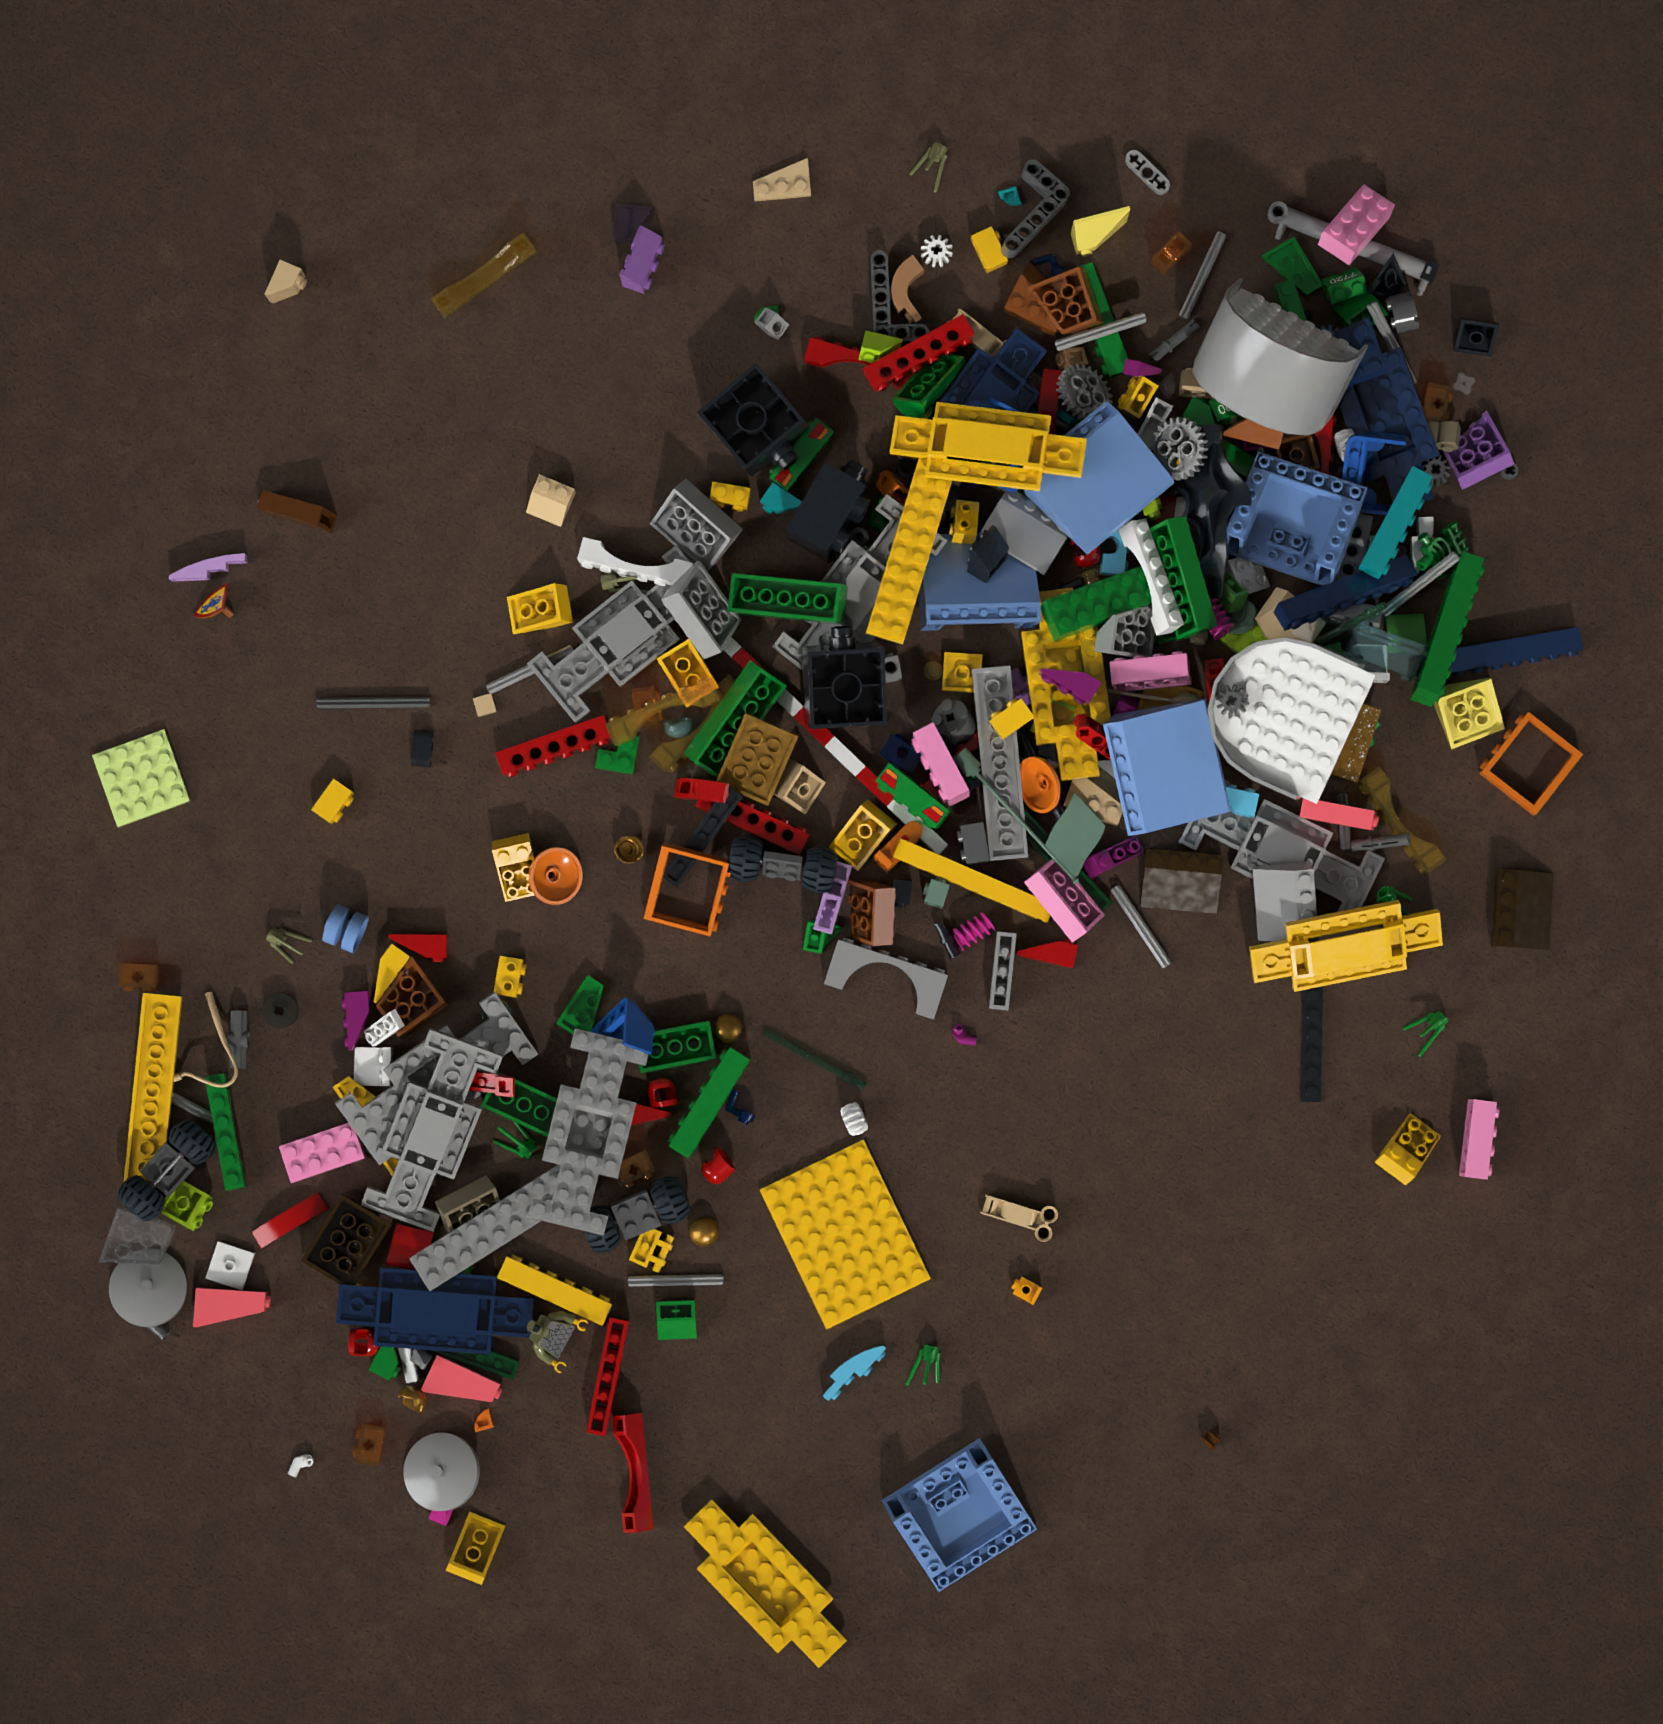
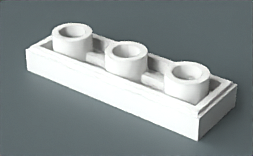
[364,1009,405,1047]

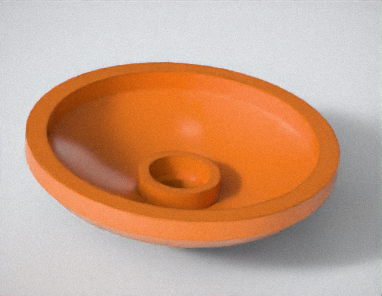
[1020,756,1060,813]
[529,847,583,905]

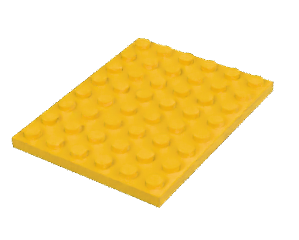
[760,1139,931,1330]

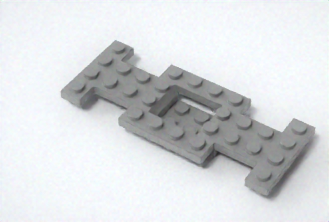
[772,494,948,670]
[527,545,690,723]
[1178,779,1385,912]
[335,992,538,1165]
[361,1028,503,1232]
[528,1028,649,1236]

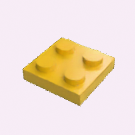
[942,652,983,693]

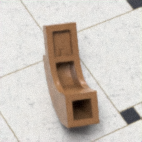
[891,255,924,324]

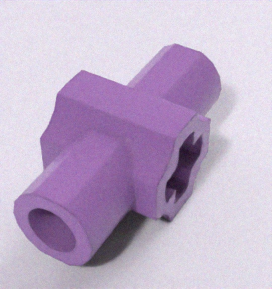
[1011,668,1031,706]

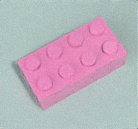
[1318,184,1395,265]
[1110,651,1192,692]
[911,723,970,807]
[1024,859,1105,942]
[1459,1099,1499,1180]
[279,1123,367,1183]

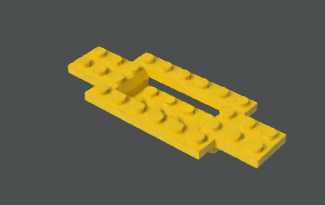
[890,402,1087,491]
[1021,588,1111,781]
[1249,900,1443,992]
[684,1499,847,1668]

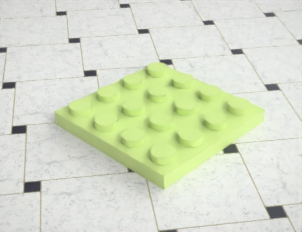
[92,729,190,827]

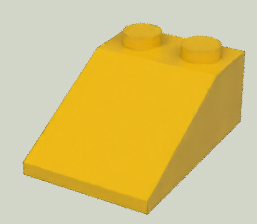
[507,583,573,634]
[657,639,719,707]
[829,799,897,871]
[446,1511,505,1585]

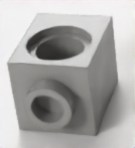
[754,307,789,340]
[885,653,902,683]

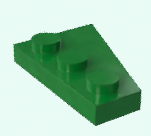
[1261,237,1323,296]
[556,975,604,1034]

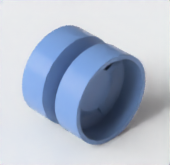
[322,904,369,953]

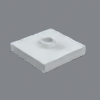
[206,1241,255,1290]

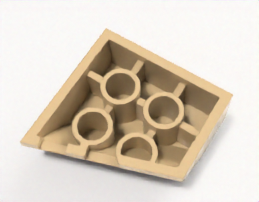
[1255,587,1326,643]
[1063,767,1123,826]

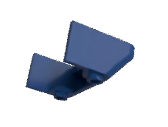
[1341,432,1406,516]
[591,997,655,1054]

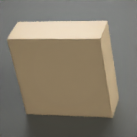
[473,693,497,717]

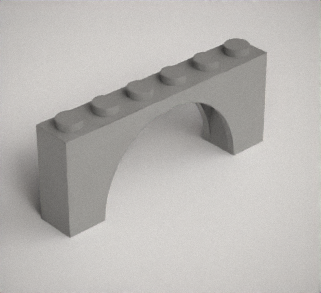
[824,938,948,1020]

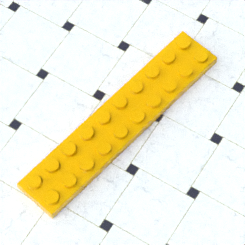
[866,458,952,645]
[124,993,182,1188]

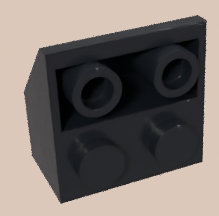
[967,525,1009,583]

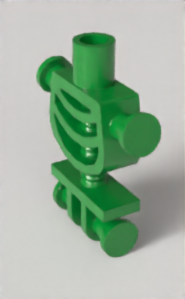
[1416,521,1470,579]

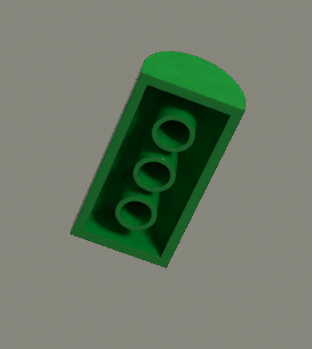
[892,354,966,418]
[639,1021,717,1073]

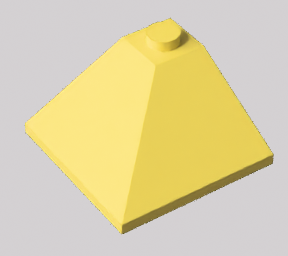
[1071,206,1130,256]
[1434,678,1505,749]

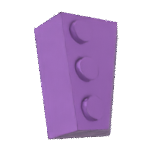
[619,225,665,294]
[1443,410,1514,490]

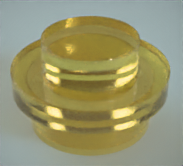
[924,661,943,681]

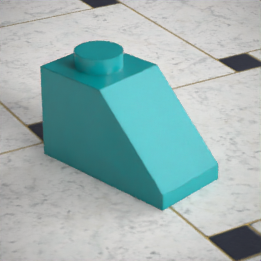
[760,482,802,514]

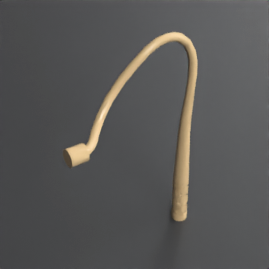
[174,992,238,1088]

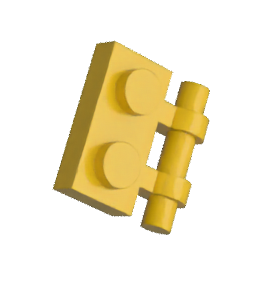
[629,1229,675,1273]

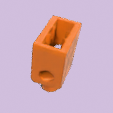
[876,470,910,506]

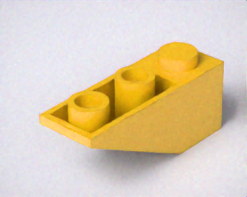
[374,944,411,1004]

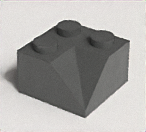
[957,822,990,866]

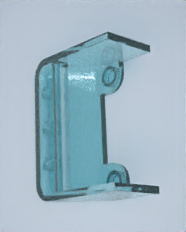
[1342,623,1429,683]

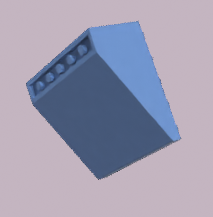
[1024,401,1174,555]
[1227,452,1367,586]
[918,533,1041,631]
[1103,698,1231,836]
[881,1438,1037,1592]

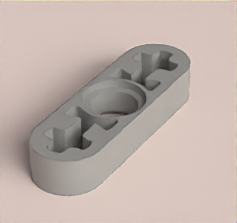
[1125,150,1170,195]

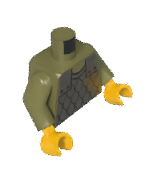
[527,1311,588,1373]

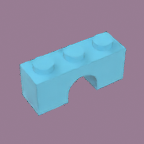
[1099,525,1130,576]

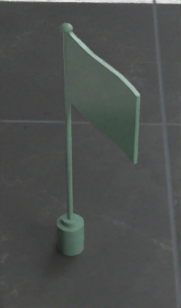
[953,748,1105,884]

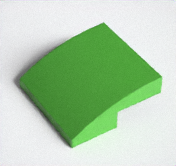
[1385,614,1427,653]

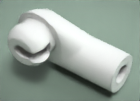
[287,1454,314,1477]

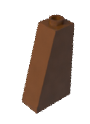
[257,490,337,534]

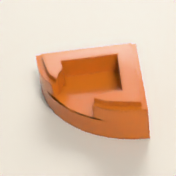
[474,1408,494,1432]

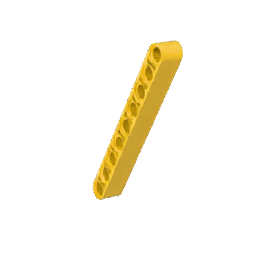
[893,839,1051,923]

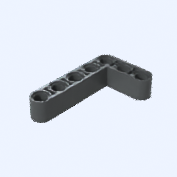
[1001,159,1070,258]
[871,250,929,345]

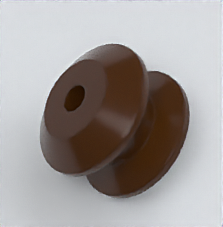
[1201,1429,1222,1449]

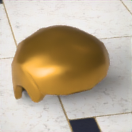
[614,835,644,864]
[713,1013,743,1045]
[689,1216,720,1247]
[398,1386,427,1413]

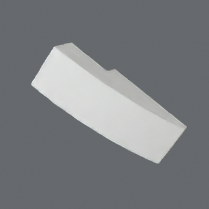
[1409,517,1434,575]

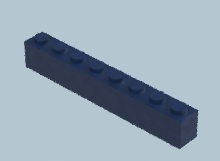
[1273,555,1418,631]
[1450,627,1583,677]

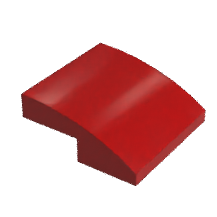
[387,1224,434,1270]

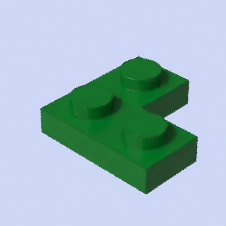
[595,733,640,775]

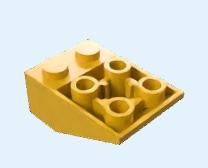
[491,833,535,902]
[1375,1113,1441,1185]

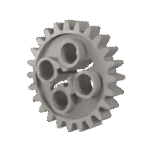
[1056,364,1113,420]
[1149,417,1208,480]

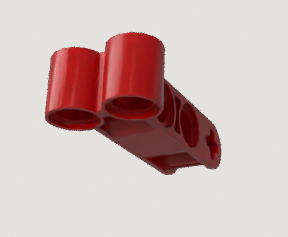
[1073,714,1111,760]

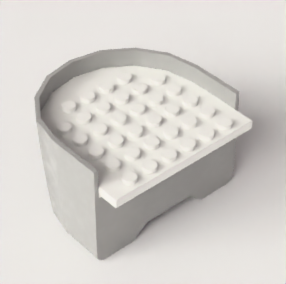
[1192,278,1368,436]
[1208,637,1376,804]

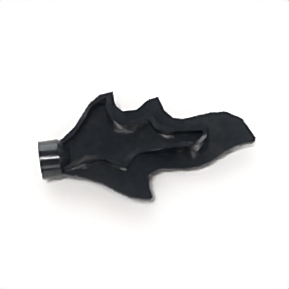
[1165,425,1252,599]

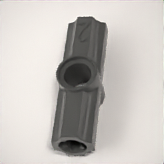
[228,1011,250,1069]

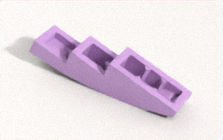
[169,553,248,582]
[813,862,852,934]

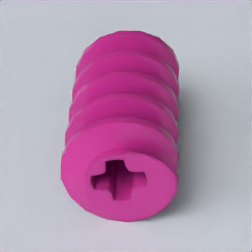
[1210,598,1234,640]
[953,912,996,951]

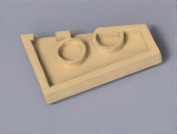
[753,158,811,201]

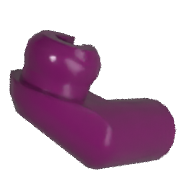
[952,1024,977,1046]

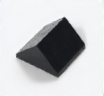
[1454,317,1499,357]

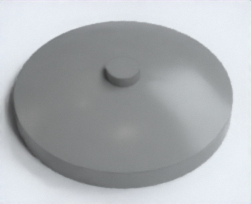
[109,1249,187,1327]
[404,1433,480,1511]

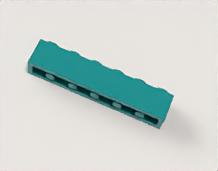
[1358,466,1433,579]

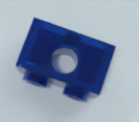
[879,734,922,775]

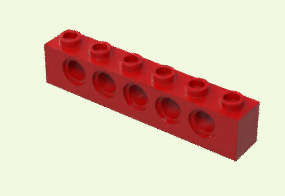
[863,314,974,392]
[495,715,612,778]
[696,800,810,856]
[586,1316,630,1436]

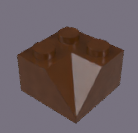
[1274,435,1320,471]

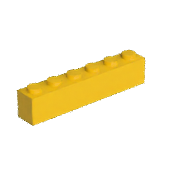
[497,1254,613,1326]

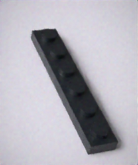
[663,785,743,888]
[1301,987,1323,1102]

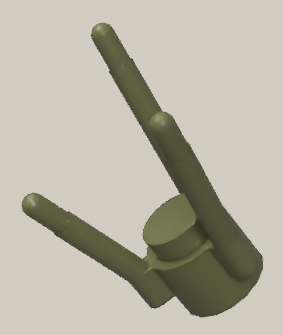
[910,142,948,193]
[601,563,648,594]
[266,927,312,964]

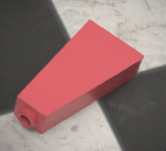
[1300,798,1379,831]
[193,1287,271,1327]
[421,1354,503,1402]

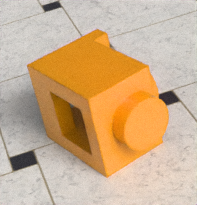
[1011,1276,1042,1305]

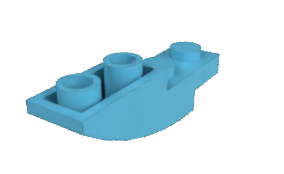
[823,1345,886,1401]

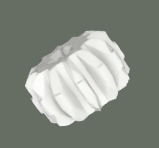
[921,235,953,267]
[1334,428,1355,462]
[840,1102,868,1136]

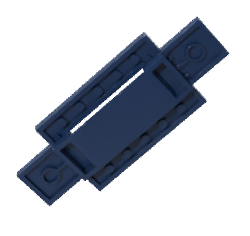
[1333,318,1440,502]
[905,328,1047,487]
[336,1268,534,1354]

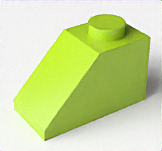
[859,331,903,363]

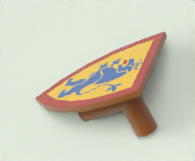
[193,583,234,618]

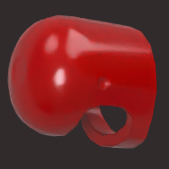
[1069,539,1101,568]
[647,1077,680,1108]
[701,1147,736,1184]
[348,1328,380,1356]

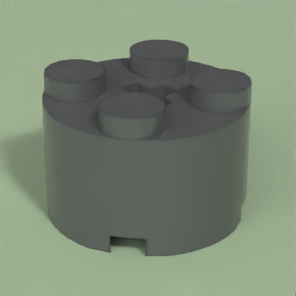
[1385,291,1420,334]
[931,699,976,745]

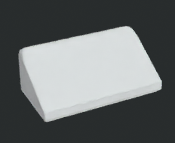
[398,1348,420,1383]

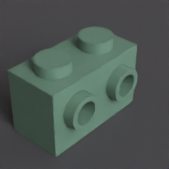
[923,877,950,909]

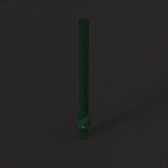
[1313,602,1387,645]
[762,1028,867,1090]

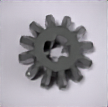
[1423,455,1451,487]
[1216,685,1249,718]

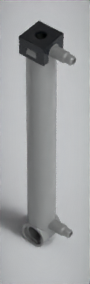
[1267,201,1440,296]

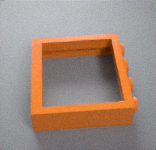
[1479,712,1583,816]
[644,842,731,936]

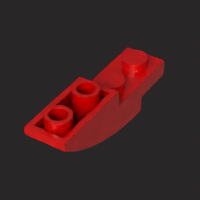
[674,778,729,803]

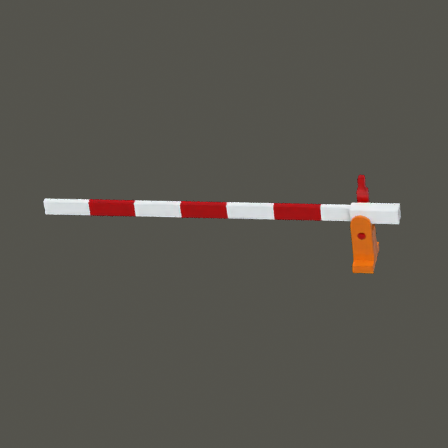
[723,637,948,874]

